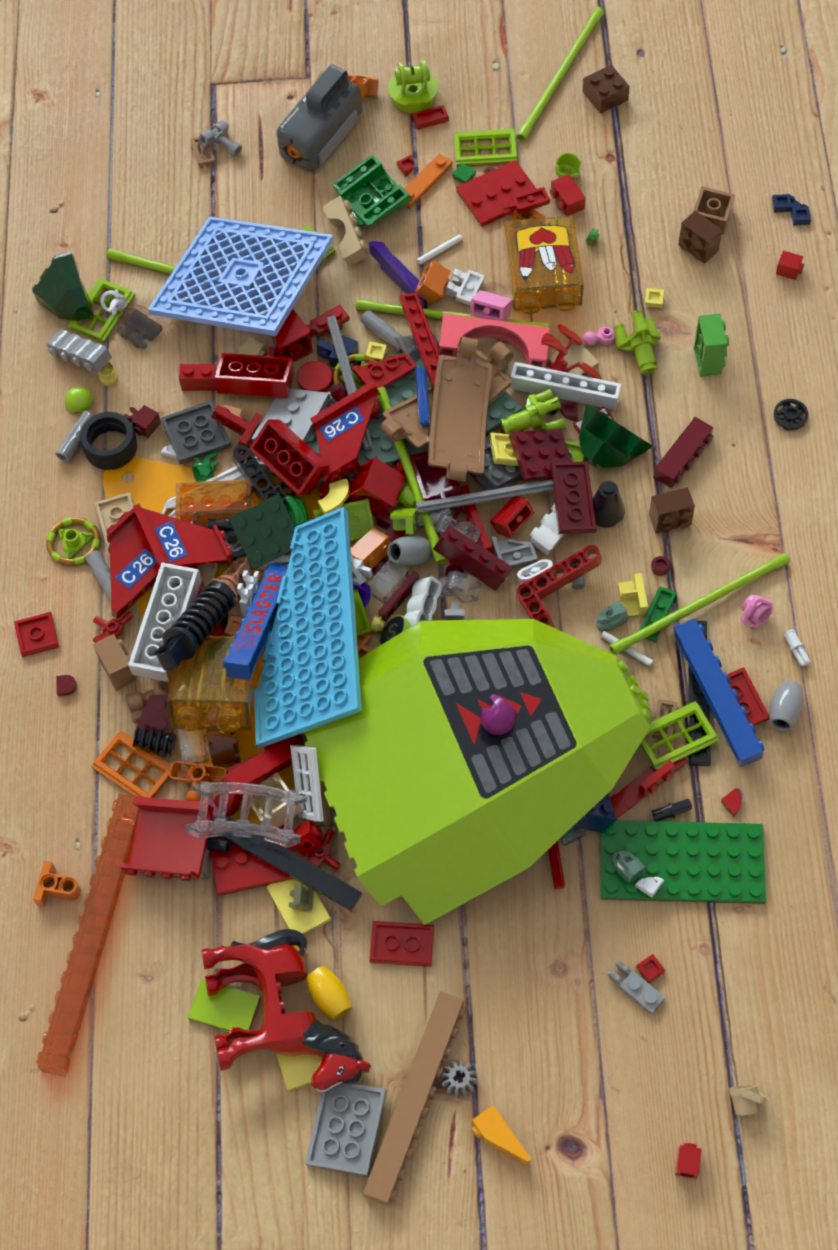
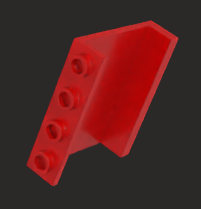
[118,796,214,881]

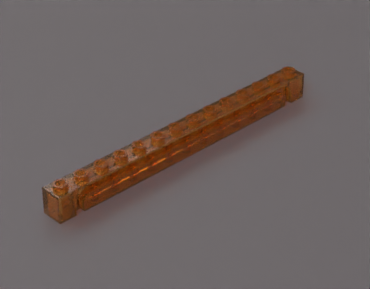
[36,793,139,1077]

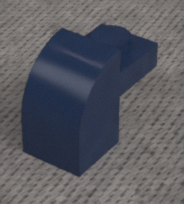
[316,335,359,368]

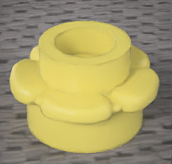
[371,616,385,634]

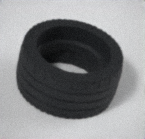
[80,412,137,470]

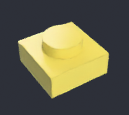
[644,288,664,308]
[366,342,387,362]

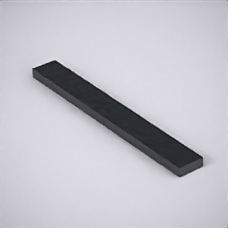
[687,620,711,766]
[214,814,362,912]

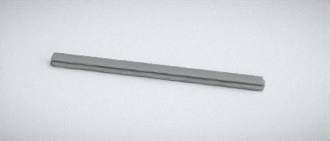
[327,316,373,451]
[416,479,553,513]

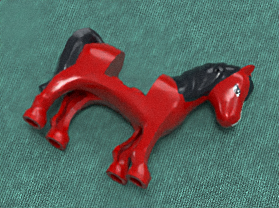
[201,929,371,1092]

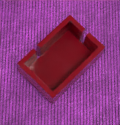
[410,452,463,501]

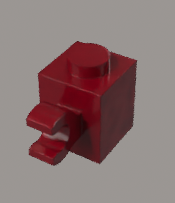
[124,405,161,438]

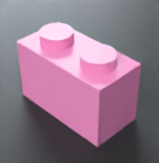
[470,290,512,321]

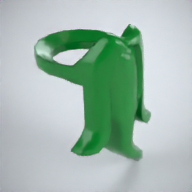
[192,451,219,484]

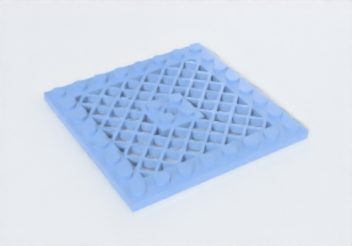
[148,217,334,336]

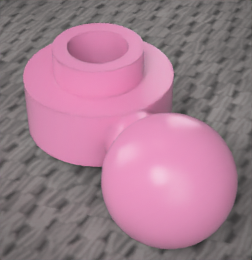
[583,326,615,346]

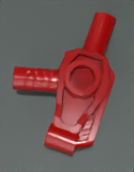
[93,611,134,643]
[306,829,341,870]

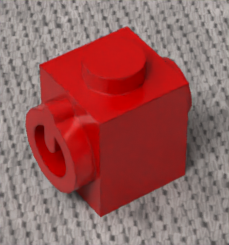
[290,820,323,856]

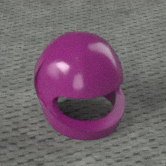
[481,694,518,735]

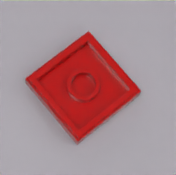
[14,612,60,657]

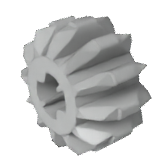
[441,1060,477,1098]

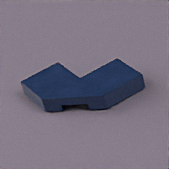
[772,194,811,226]

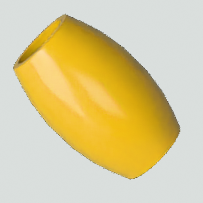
[305,966,353,1021]

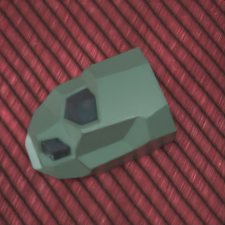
[596,601,628,631]
[612,850,645,883]

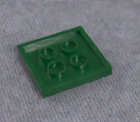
[229,493,296,570]

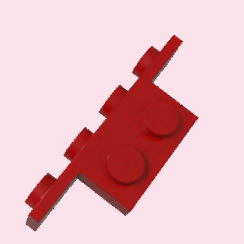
[616,748,688,810]

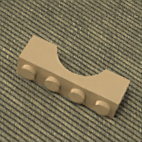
[323,196,369,266]

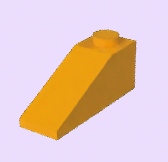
[471,1105,531,1166]

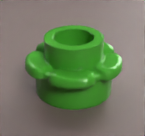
[585,228,600,245]

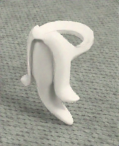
[101,289,127,315]

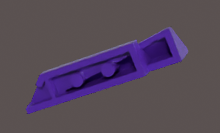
[369,241,426,309]

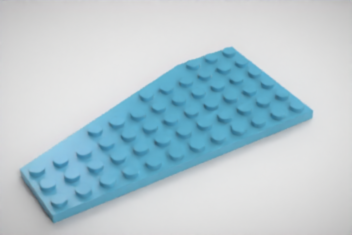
[254,507,362,748]

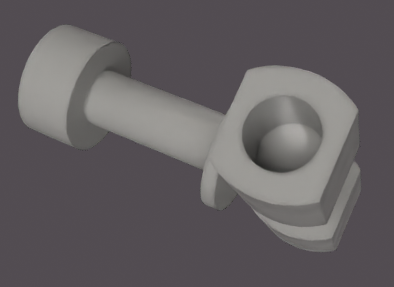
[198,120,242,157]

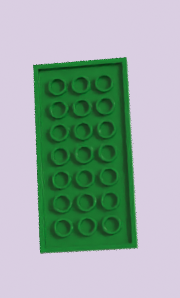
[600,820,766,904]

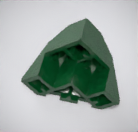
[32,251,94,321]
[579,404,652,468]

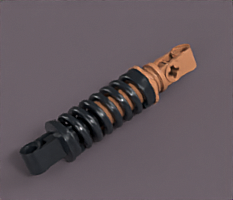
[155,557,254,671]

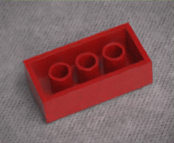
[215,353,294,398]
[249,419,330,496]

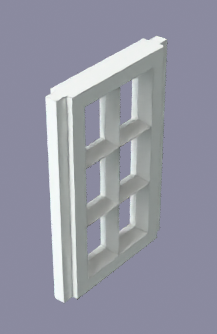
[290,745,324,822]

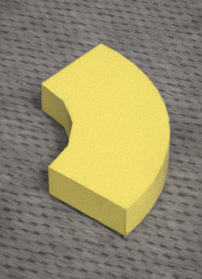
[318,478,350,515]

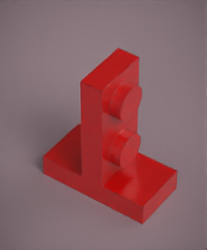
[211,405,262,446]

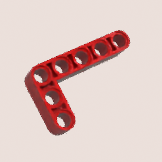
[516,545,602,628]
[213,735,305,817]

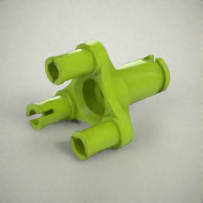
[613,309,661,375]
[500,389,566,434]

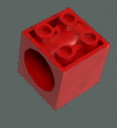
[346,457,405,517]

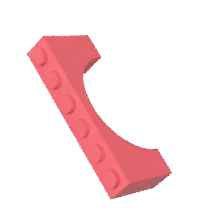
[439,313,550,368]

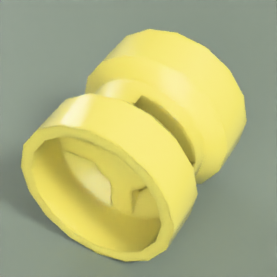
[98,361,117,386]

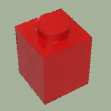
[776,250,805,280]
[675,1143,702,1179]

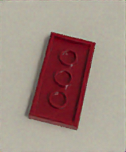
[550,461,597,534]

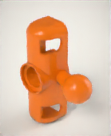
[169,761,228,802]

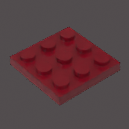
[509,429,572,482]

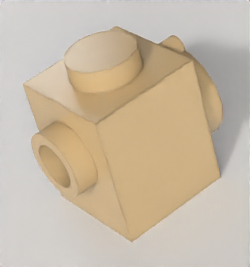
[238,337,268,356]

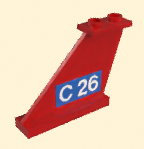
[310,381,381,485]
[133,503,234,568]
[107,508,160,619]

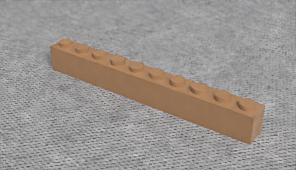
[363,991,466,1206]

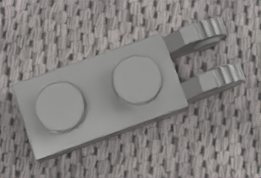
[608,961,665,1015]

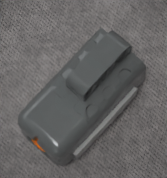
[277,64,362,171]

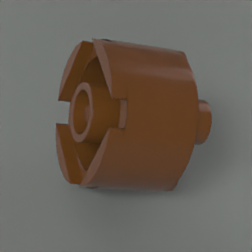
[206,722,241,766]

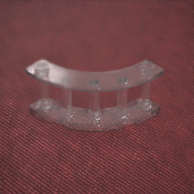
[185,781,307,848]

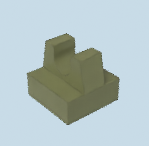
[289,885,313,911]

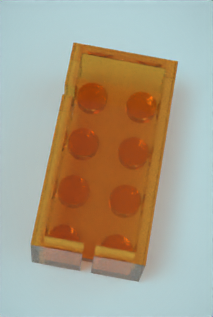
[175,479,253,525]

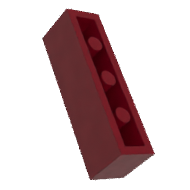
[653,417,714,489]
[433,525,512,591]

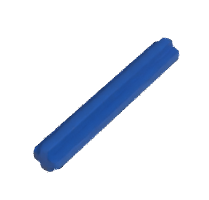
[415,367,430,427]

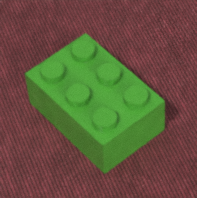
[693,313,729,377]

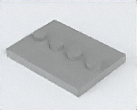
[252,388,331,443]
[305,1083,387,1177]

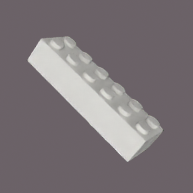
[128,563,202,682]

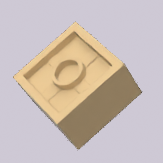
[245,772,303,833]

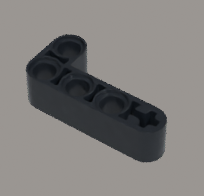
[232,445,296,503]

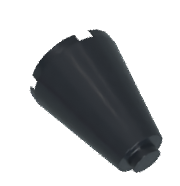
[593,481,625,528]

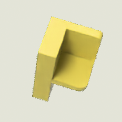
[618,573,648,617]

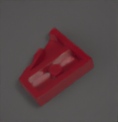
[134,694,173,736]

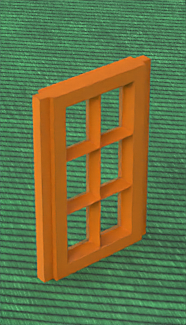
[91,731,171,798]

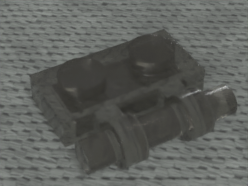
[116,309,163,350]

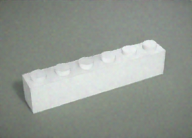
[510,362,621,411]

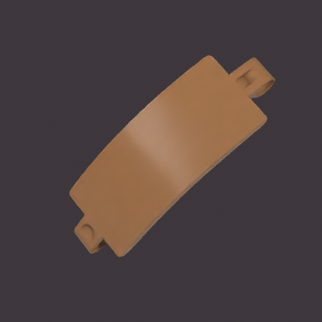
[428,336,492,482]
[380,342,514,449]

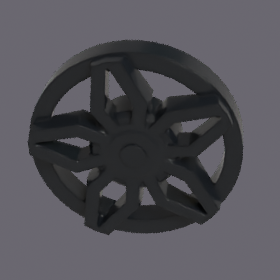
[774,399,808,430]

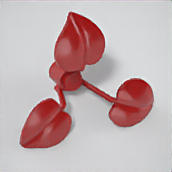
[541,324,602,380]

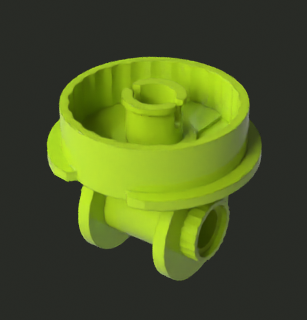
[388,59,438,113]

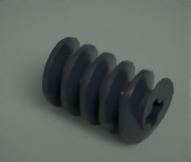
[132,724,176,757]

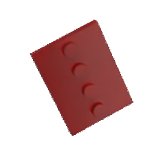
[456,160,537,227]
[210,823,294,896]

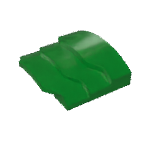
[332,154,412,227]

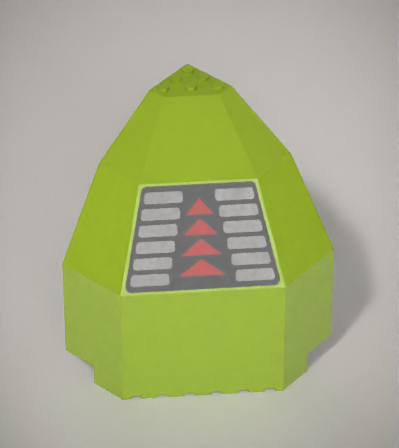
[302,619,651,925]

